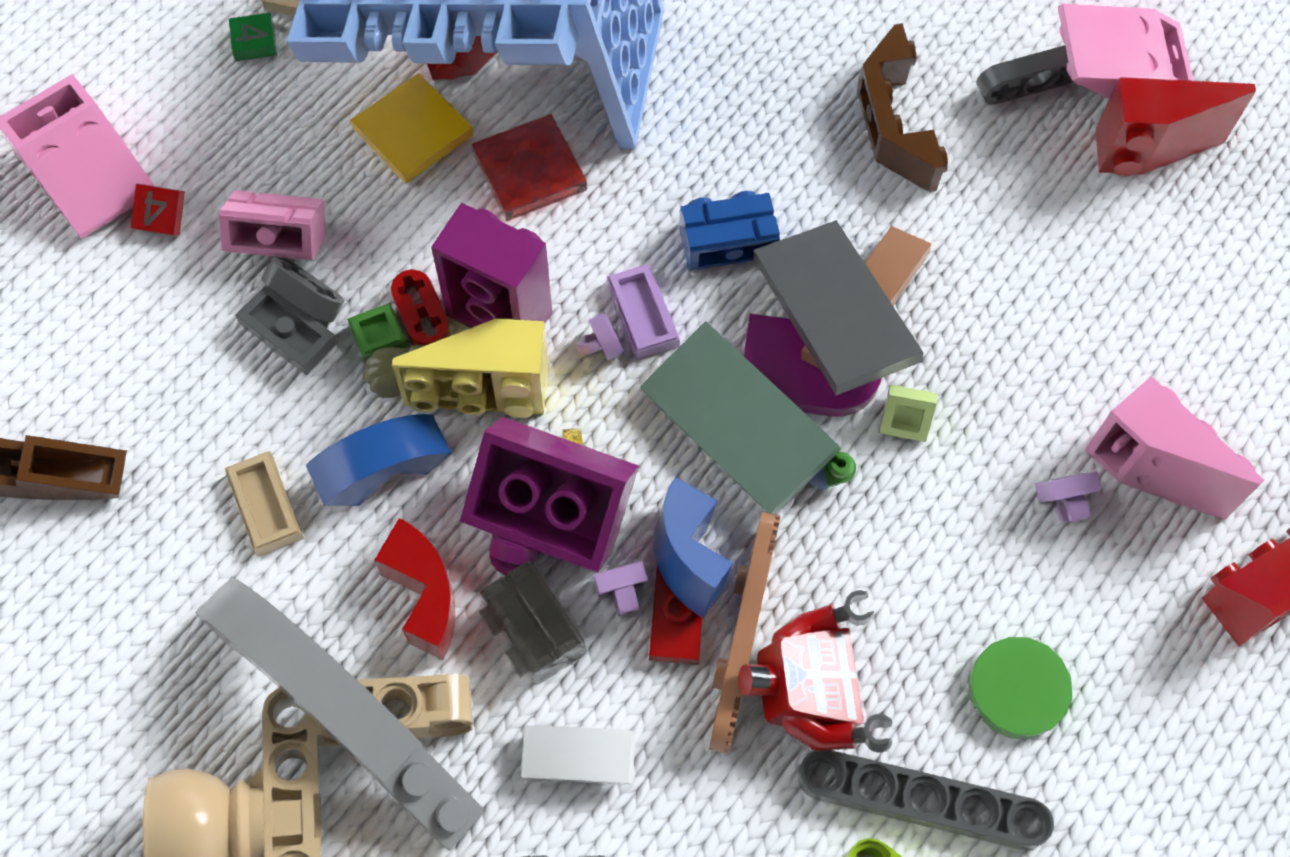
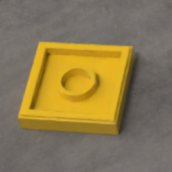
[350,73,474,184]

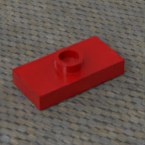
[649,566,702,665]

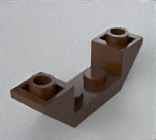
[857,23,948,192]

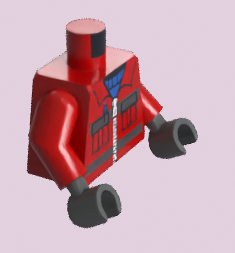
[738,590,893,753]

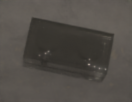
[478,561,586,685]

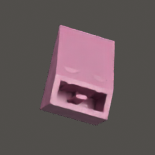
[1057,3,1194,99]
[0,74,155,239]
[1085,376,1265,520]

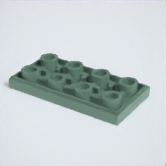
[639,321,841,514]

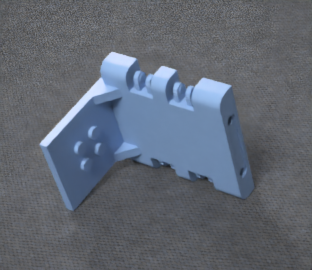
[287,0,664,149]

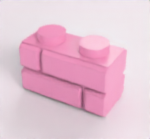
[219,190,326,261]

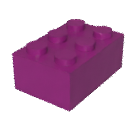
[431,202,552,328]
[459,417,639,573]

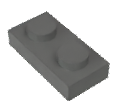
[235,285,338,375]

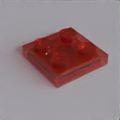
[471,114,587,222]

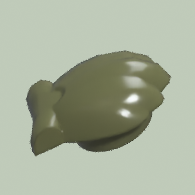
[362,344,424,398]

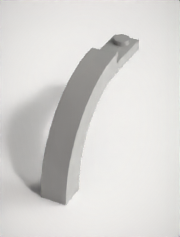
[195,577,486,851]

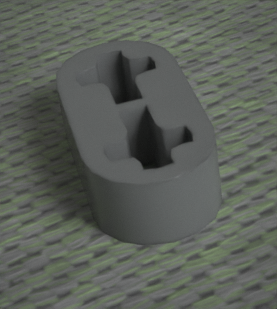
[262,257,344,323]

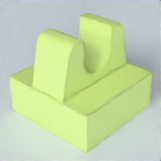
[879,385,937,442]

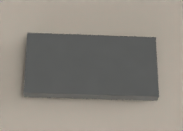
[754,220,924,395]

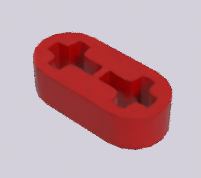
[391,269,451,346]

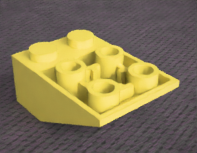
[392,319,549,418]

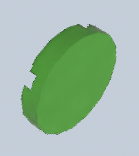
[968,637,1073,739]

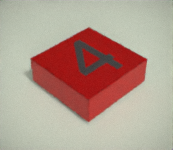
[131,183,185,236]

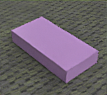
[606,264,680,360]

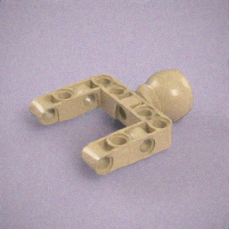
[143,674,473,857]

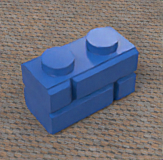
[679,191,780,271]

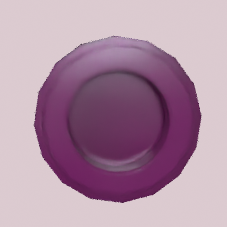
[489,534,538,578]

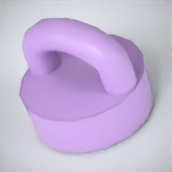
[577,313,624,361]

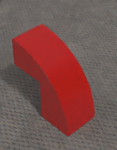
[374,518,456,660]

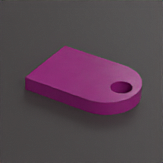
[744,313,882,417]

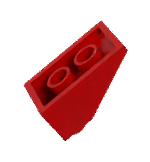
[1095,77,1256,176]

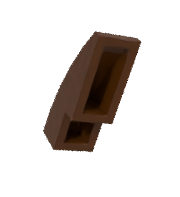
[0,435,127,500]

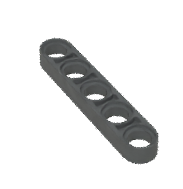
[798,750,1054,850]

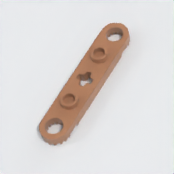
[709,512,781,754]

